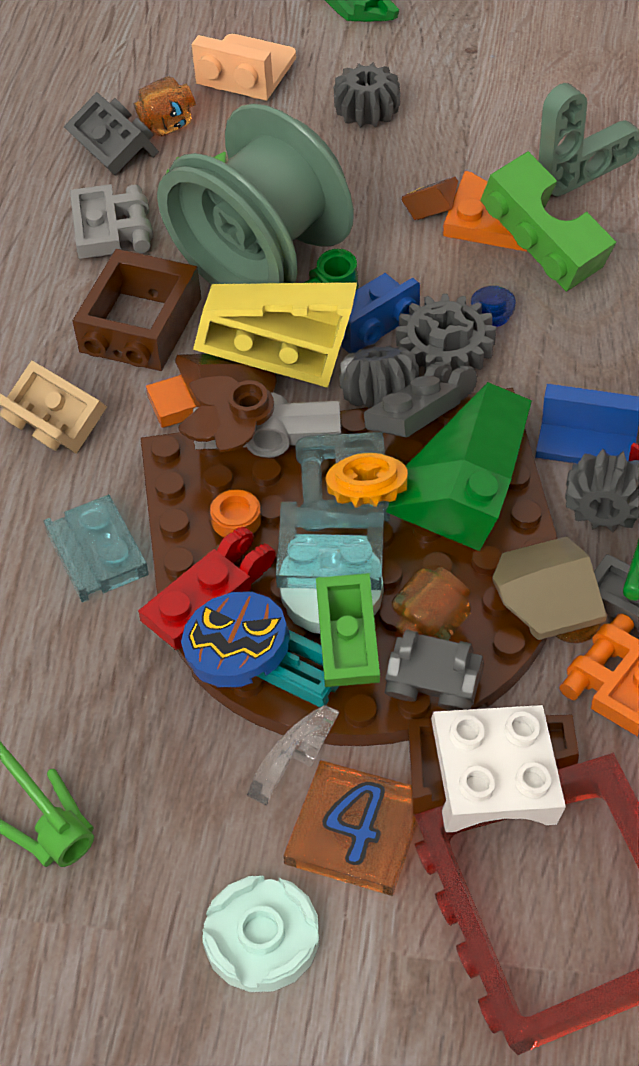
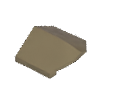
[492,536,607,640]

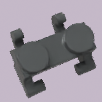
[384,629,484,711]

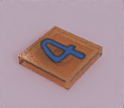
[283,760,421,896]

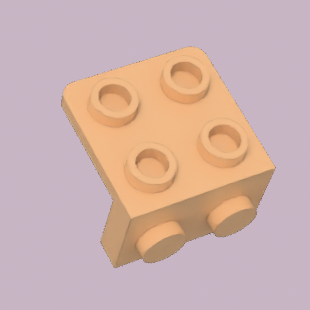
[191,34,296,101]

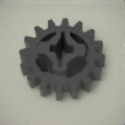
[396,294,496,372]

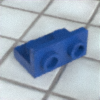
[341,273,420,353]

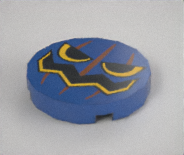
[181,592,290,687]

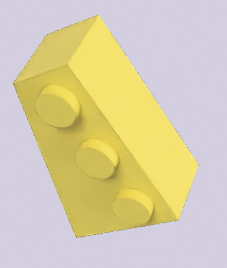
[193,283,357,388]

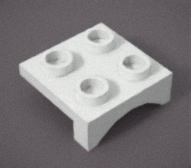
[431,705,566,832]

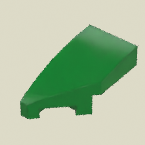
[325,0,399,22]

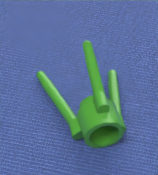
[0,741,94,867]

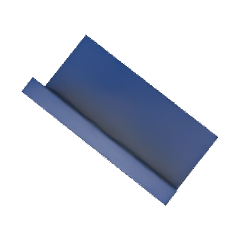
[535,384,639,464]

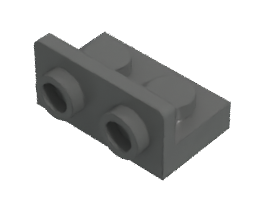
[64,92,159,175]

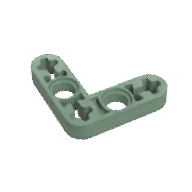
[538,83,639,196]

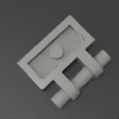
[70,184,153,259]

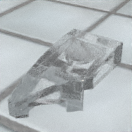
[247,705,339,806]

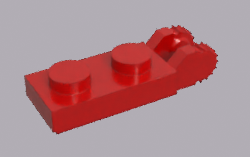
[138,526,277,650]

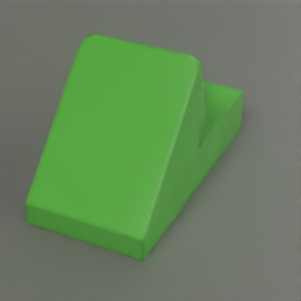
[316,573,380,687]

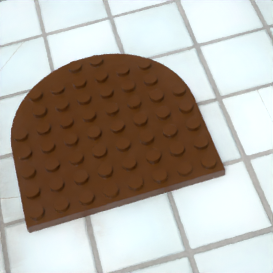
[141,388,557,746]

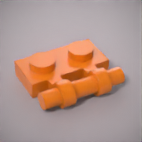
[559,614,639,737]

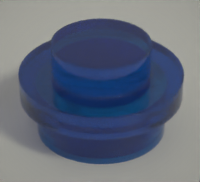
[471,286,516,327]

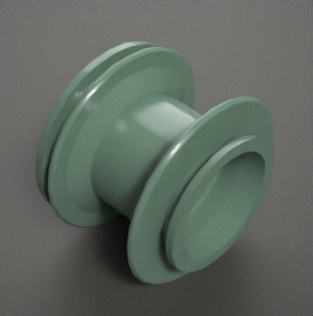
[157,103,354,285]

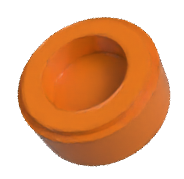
[210,490,261,537]

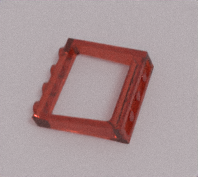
[414,753,639,1055]

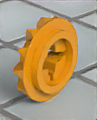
[326,453,408,508]

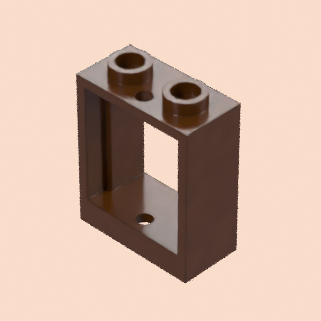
[72,249,202,371]

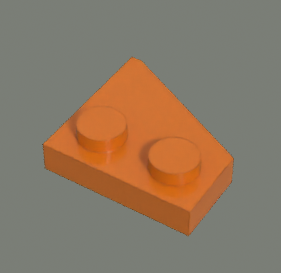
[443,171,527,252]

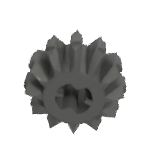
[333,62,401,128]
[339,345,419,408]
[565,448,639,532]

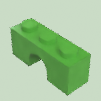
[480,151,617,292]

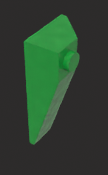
[386,382,532,551]

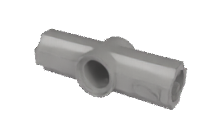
[193,393,341,458]

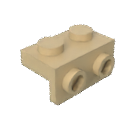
[0,360,107,454]

